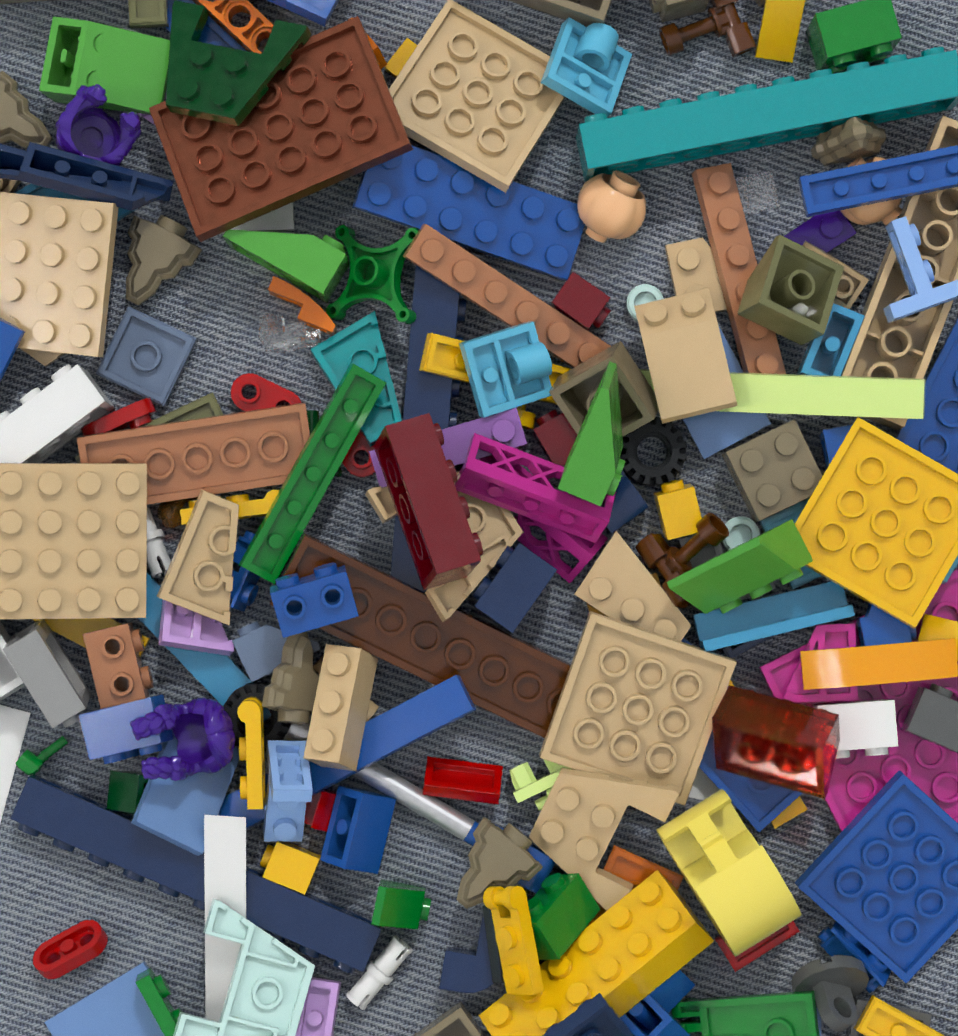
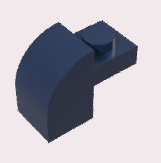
[439,915,494,993]

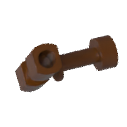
[659,0,756,57]
[635,513,729,608]

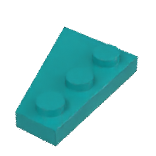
[310,311,402,447]

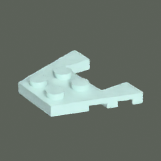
[173,898,315,1036]

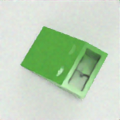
[39,17,170,115]

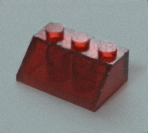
[712,685,840,799]

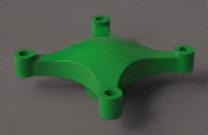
[326,225,419,324]

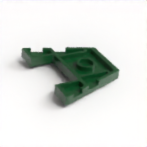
[166,0,311,126]

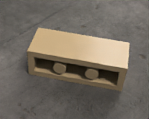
[303,644,378,771]

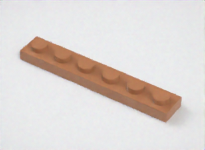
[692,163,786,374]
[403,224,611,368]

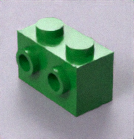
[528,873,601,960]

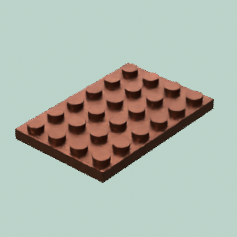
[149,16,413,242]

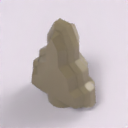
[0,71,53,149]
[811,117,886,166]
[126,215,202,306]
[262,631,319,724]
[456,817,543,909]

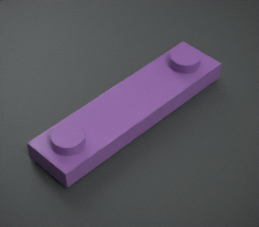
[369,407,527,488]

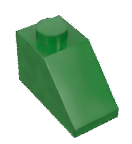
[371,879,431,929]

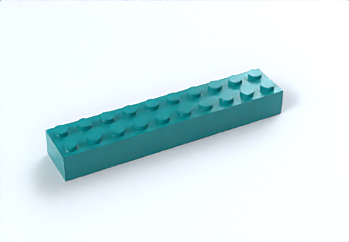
[576,47,958,182]

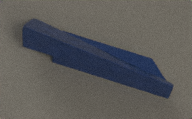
[0,142,174,211]

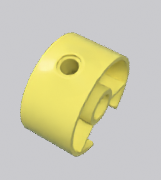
[656,789,802,957]

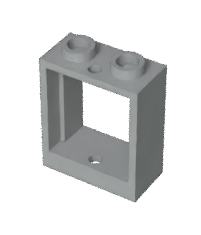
[3,619,91,729]

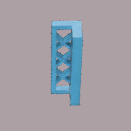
[692,581,855,652]

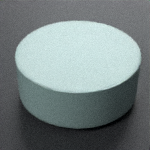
[626,284,664,322]
[722,516,760,550]

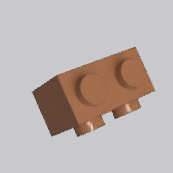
[83,622,154,709]

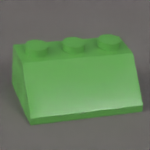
[666,519,813,614]

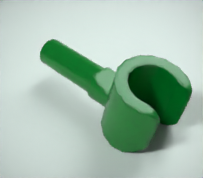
[16,736,68,775]

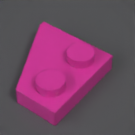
[783,624,858,703]

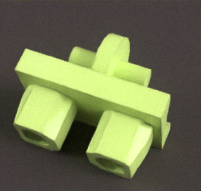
[509,759,575,811]

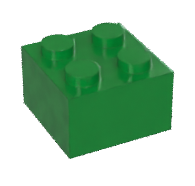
[806,0,902,74]

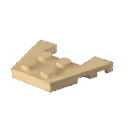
[365,472,523,622]
[528,768,682,911]

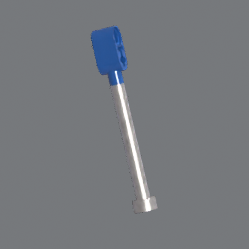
[284,714,556,893]

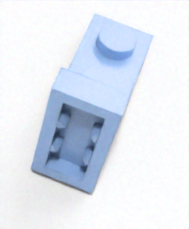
[883,216,958,323]
[263,740,313,842]

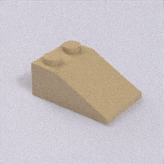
[634,288,737,424]

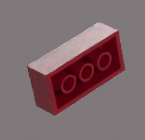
[374,413,483,590]

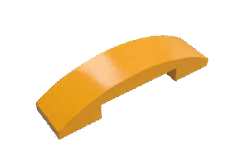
[800,638,958,690]

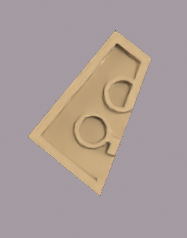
[157,489,239,626]
[574,531,691,641]

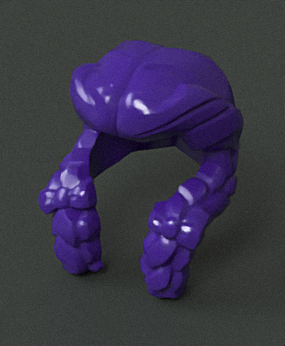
[55,84,142,166]
[130,698,235,781]

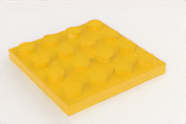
[795,417,958,629]

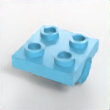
[541,17,632,117]
[459,321,552,418]

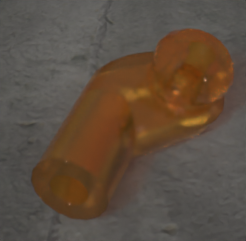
[157,497,198,529]

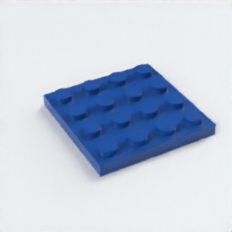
[794,770,958,983]

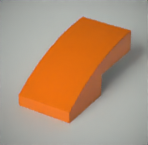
[268,276,337,336]

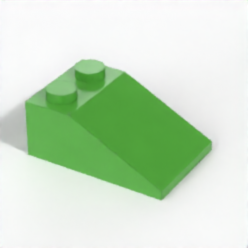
[223,230,350,303]
[557,361,626,506]

